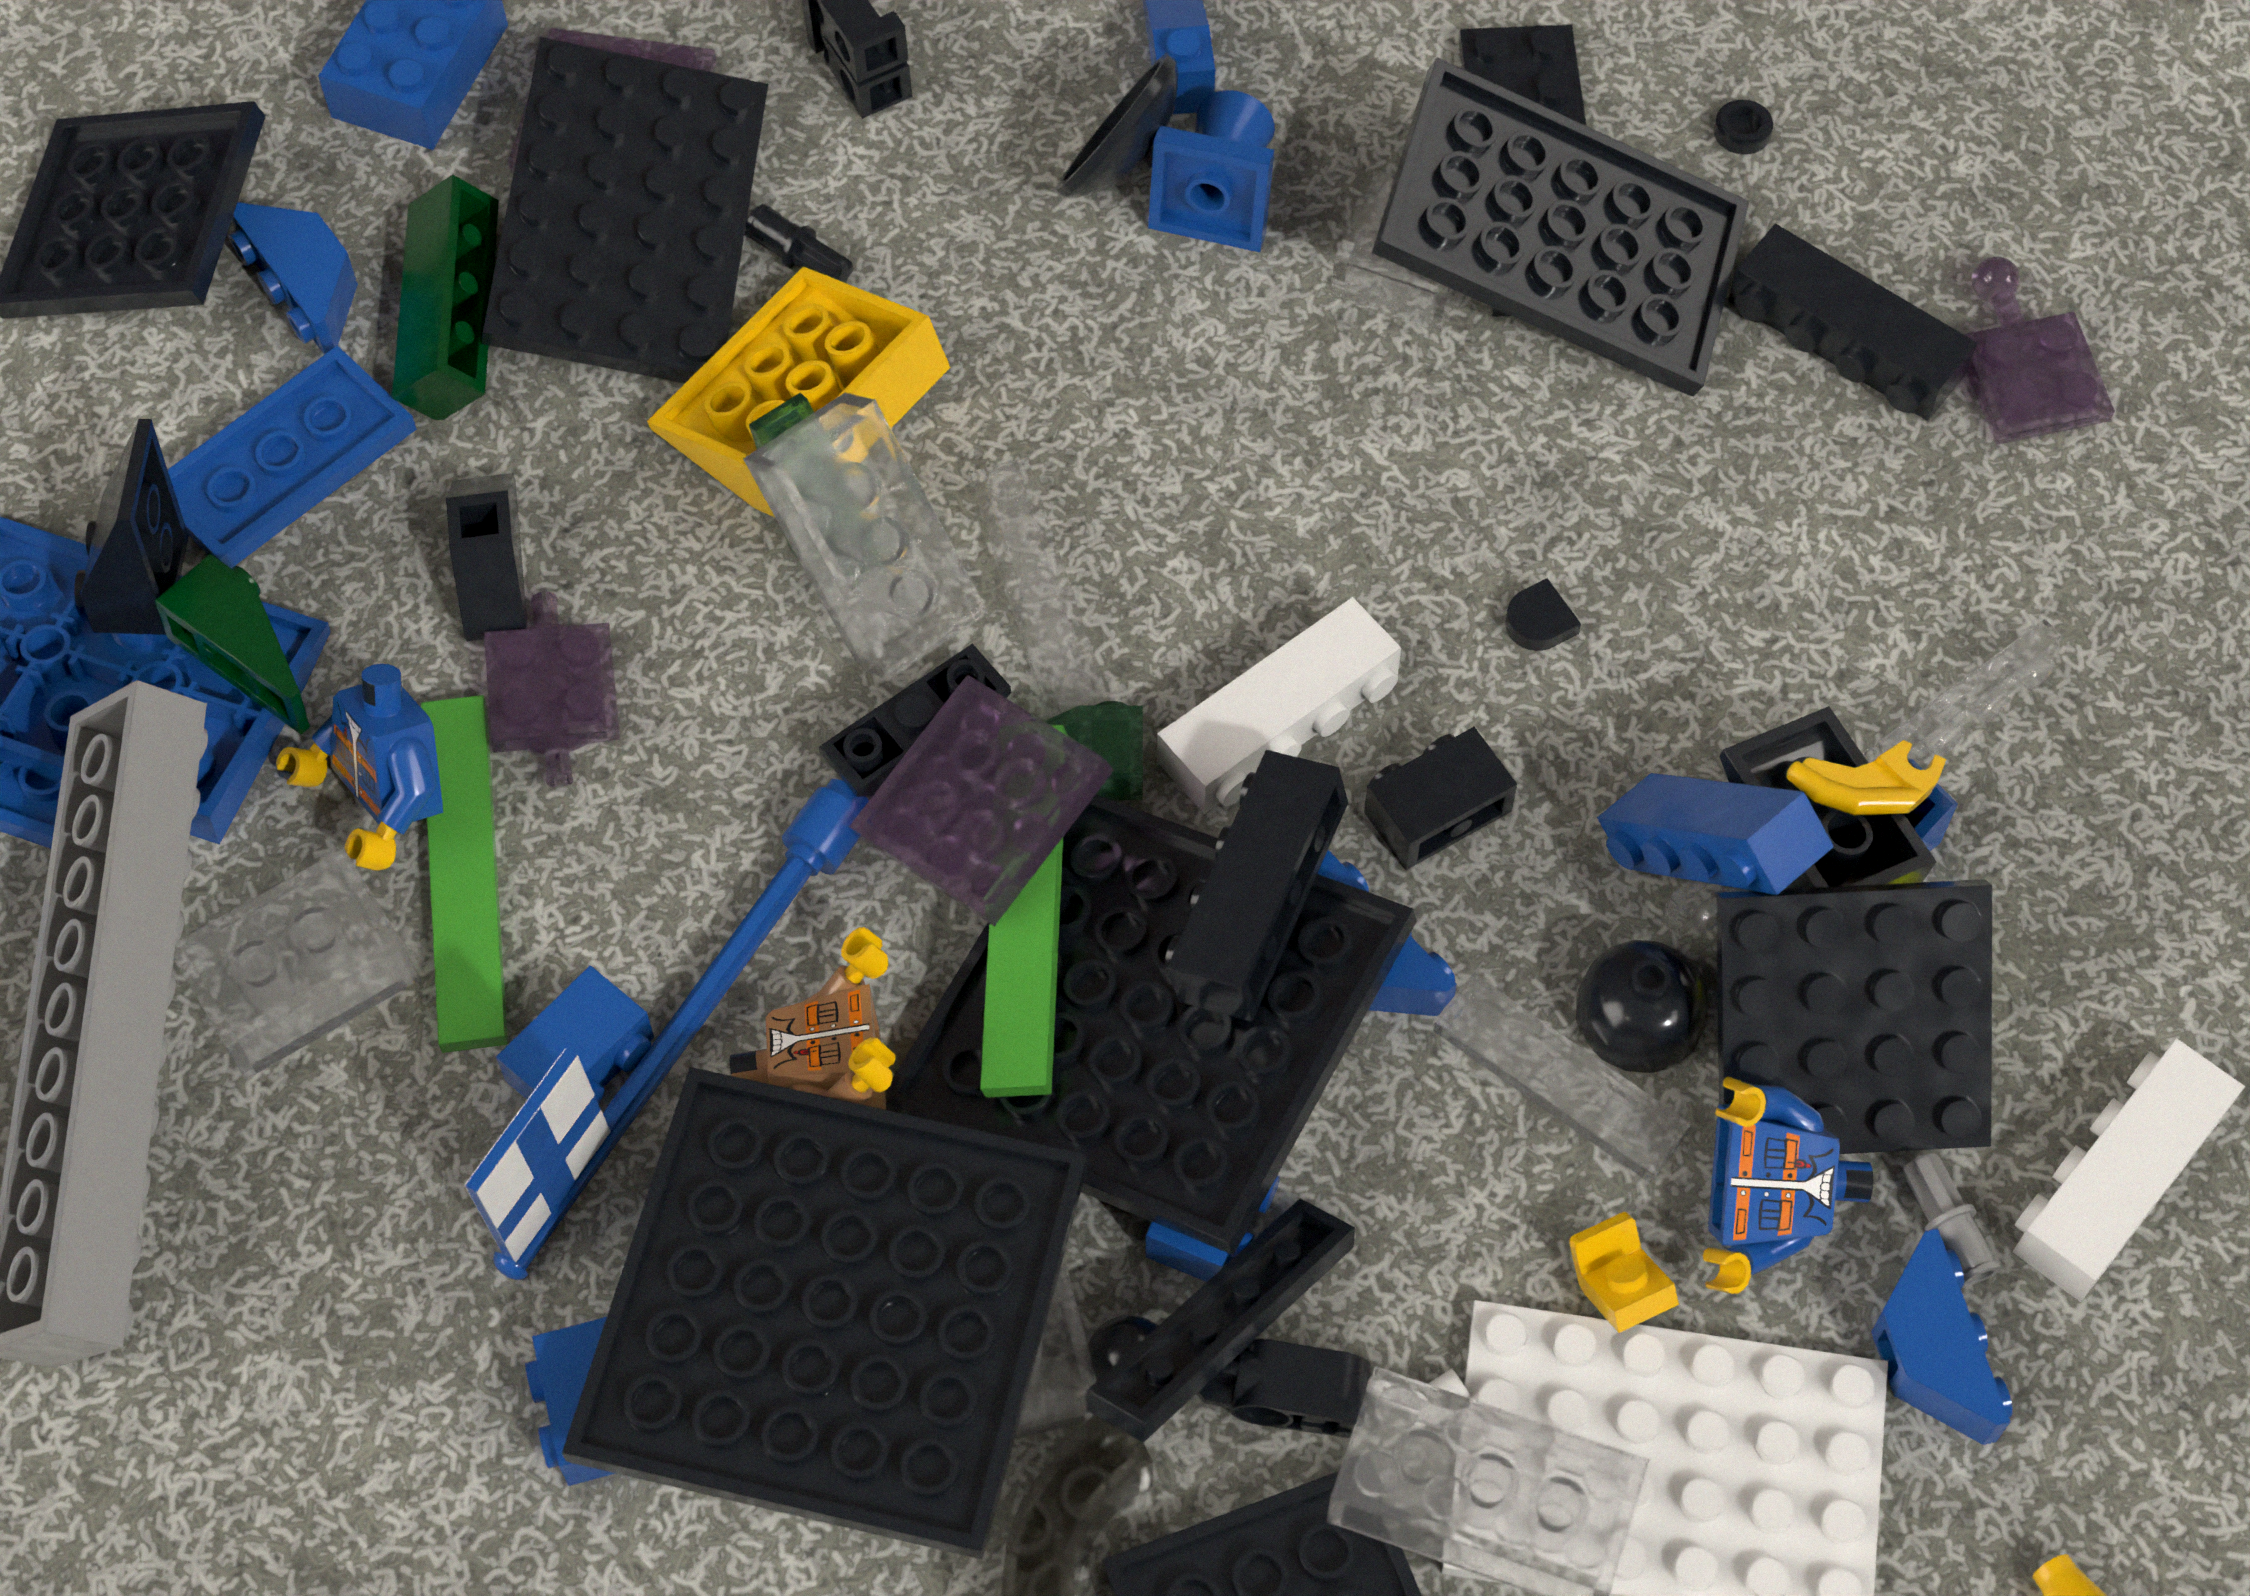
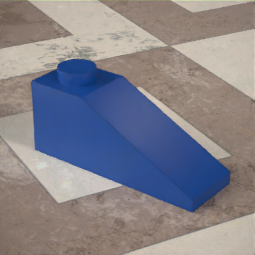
[1143,0,1215,115]

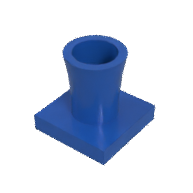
[1148,90,1275,253]

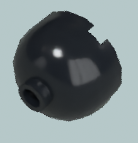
[1576,940,1708,1073]

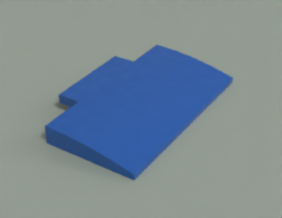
[0,517,331,849]

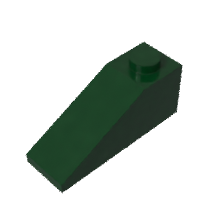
[155,554,310,735]

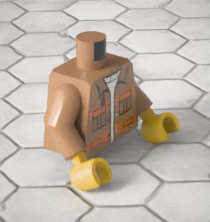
[729,927,896,1110]

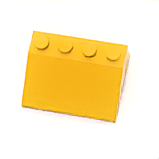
[647,267,951,527]

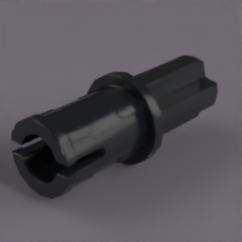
[745,204,853,283]

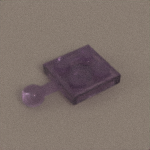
[1964,256,2115,445]

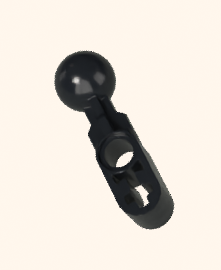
[1085,1315,1370,1438]

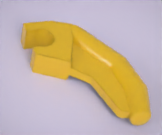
[1786,740,1947,815]

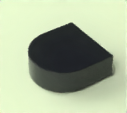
[1505,578,1581,651]

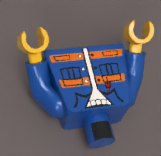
[276,664,443,871]
[1703,1077,1874,1294]

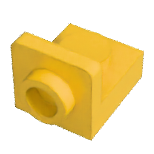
[1569,1212,1679,1333]

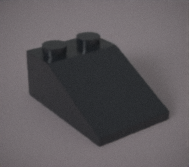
[74,419,189,635]
[1719,706,1937,889]

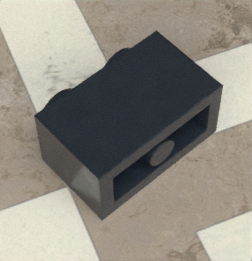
[1364,727,1517,870]

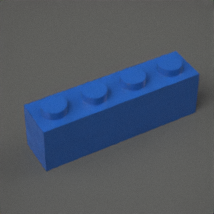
[1597,773,1834,895]

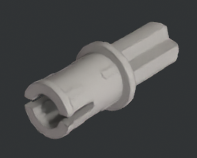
[1903,1153,2001,1288]

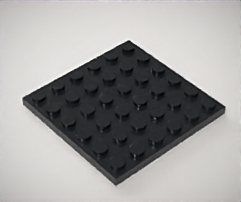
[885,785,1417,1255]
[562,1067,1088,1560]

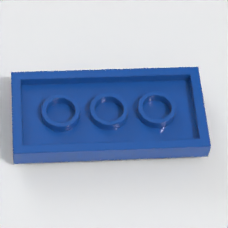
[168,345,417,568]

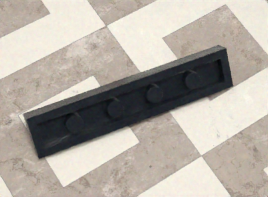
[1087,1198,1355,1443]

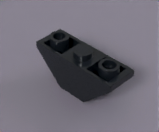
[446,473,528,642]
[819,643,1011,797]

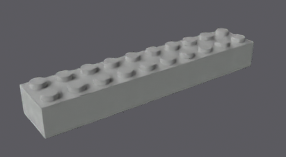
[0,680,208,1367]

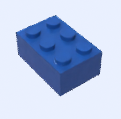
[318,0,508,150]

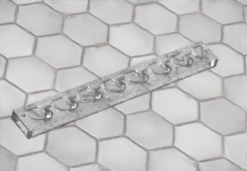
[1662,619,2062,940]

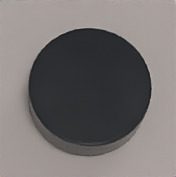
[1714,99,1773,155]

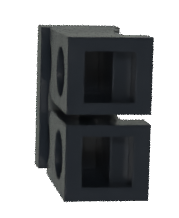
[802,0,913,119]

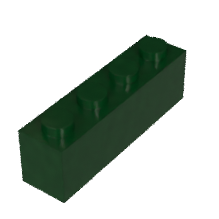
[392,174,499,420]

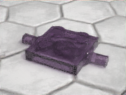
[484,592,620,787]

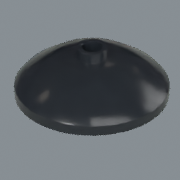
[1056,53,1179,198]

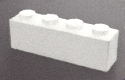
[1157,597,1401,814]
[2013,1038,2245,1302]

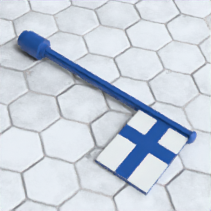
[464,779,873,1280]

